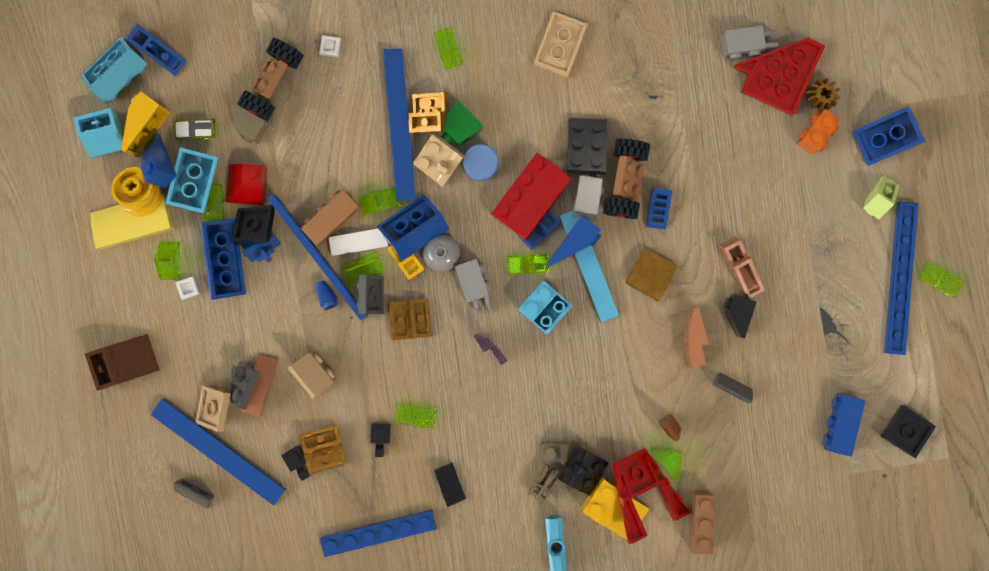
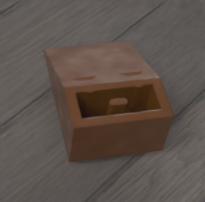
[85,334,160,391]

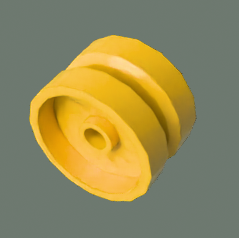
[111,167,163,217]

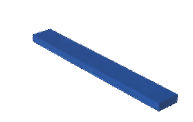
[382,49,416,202]
[267,194,368,320]
[884,201,918,355]
[150,399,286,506]

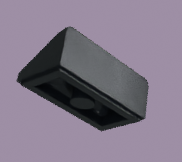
[434,462,466,507]

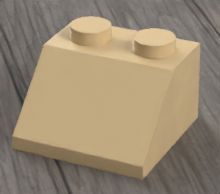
[288,352,336,399]

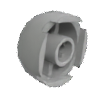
[422,234,461,273]

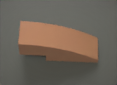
[718,237,765,299]
[685,306,709,368]
[240,354,279,416]

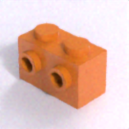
[797,109,840,155]

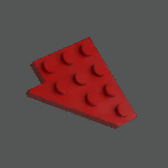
[733,38,825,116]

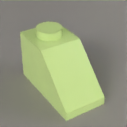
[863,175,899,219]

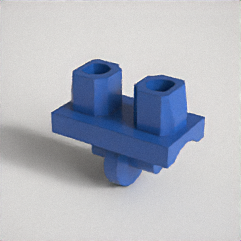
[242,233,281,263]

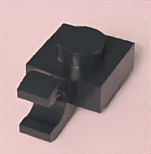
[370,423,391,457]
[281,445,311,481]

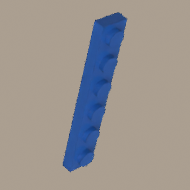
[320,509,437,557]

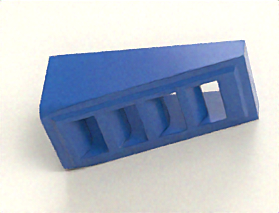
[646,188,672,230]

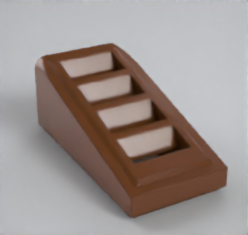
[659,414,681,442]

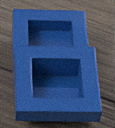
[518,210,561,250]

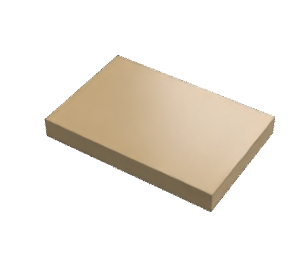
[533,11,588,78]

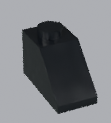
[724,295,757,338]

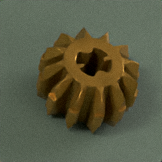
[806,78,841,112]

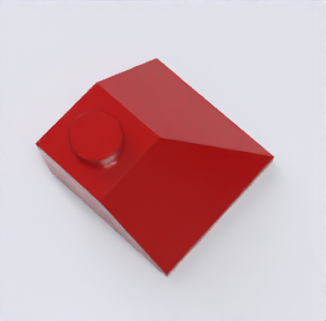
[226,163,267,206]

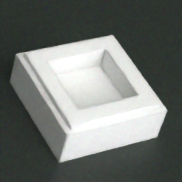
[319,35,342,58]
[175,276,201,300]

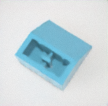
[73,108,124,158]
[517,280,572,335]

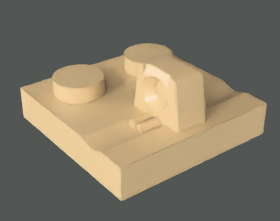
[413,133,465,187]
[195,386,231,432]

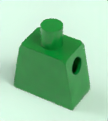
[440,100,484,147]

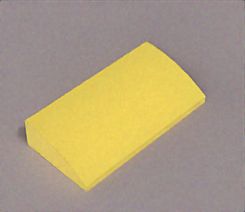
[90,192,175,250]

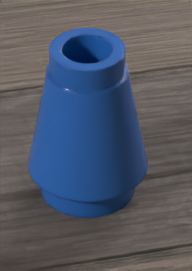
[315,281,338,310]

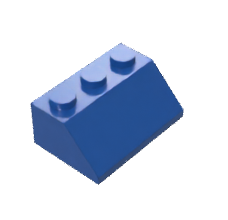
[377,195,449,261]

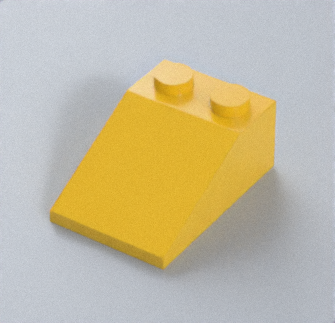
[121,91,171,158]
[581,476,649,540]

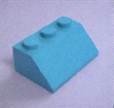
[81,36,147,104]
[165,147,219,214]

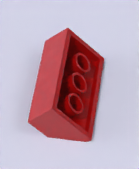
[491,153,572,241]

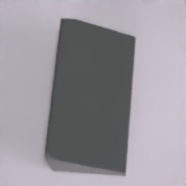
[713,373,753,404]
[174,479,214,508]

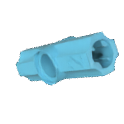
[545,516,567,571]

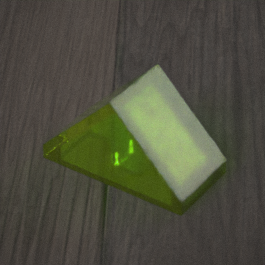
[358,188,400,217]
[154,242,180,280]
[649,448,682,482]

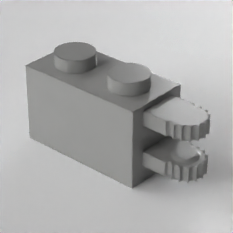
[721,25,779,60]
[572,174,605,221]
[455,259,493,316]

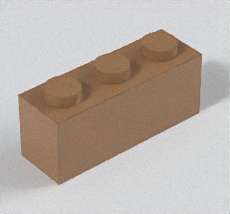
[301,190,361,247]
[690,491,715,555]

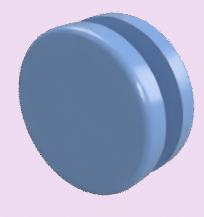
[463,144,498,181]

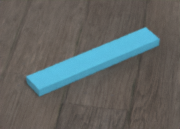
[560,211,619,323]

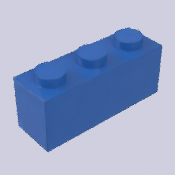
[823,394,865,457]

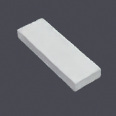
[328,229,389,256]

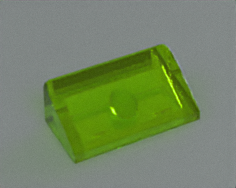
[342,251,385,286]

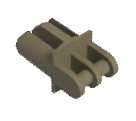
[528,464,561,505]

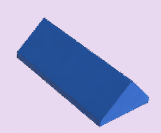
[200,219,246,300]

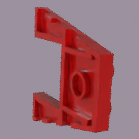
[612,448,692,544]

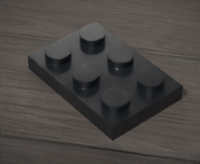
[567,118,607,175]

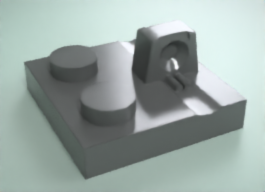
[357,275,384,314]
[225,361,260,410]

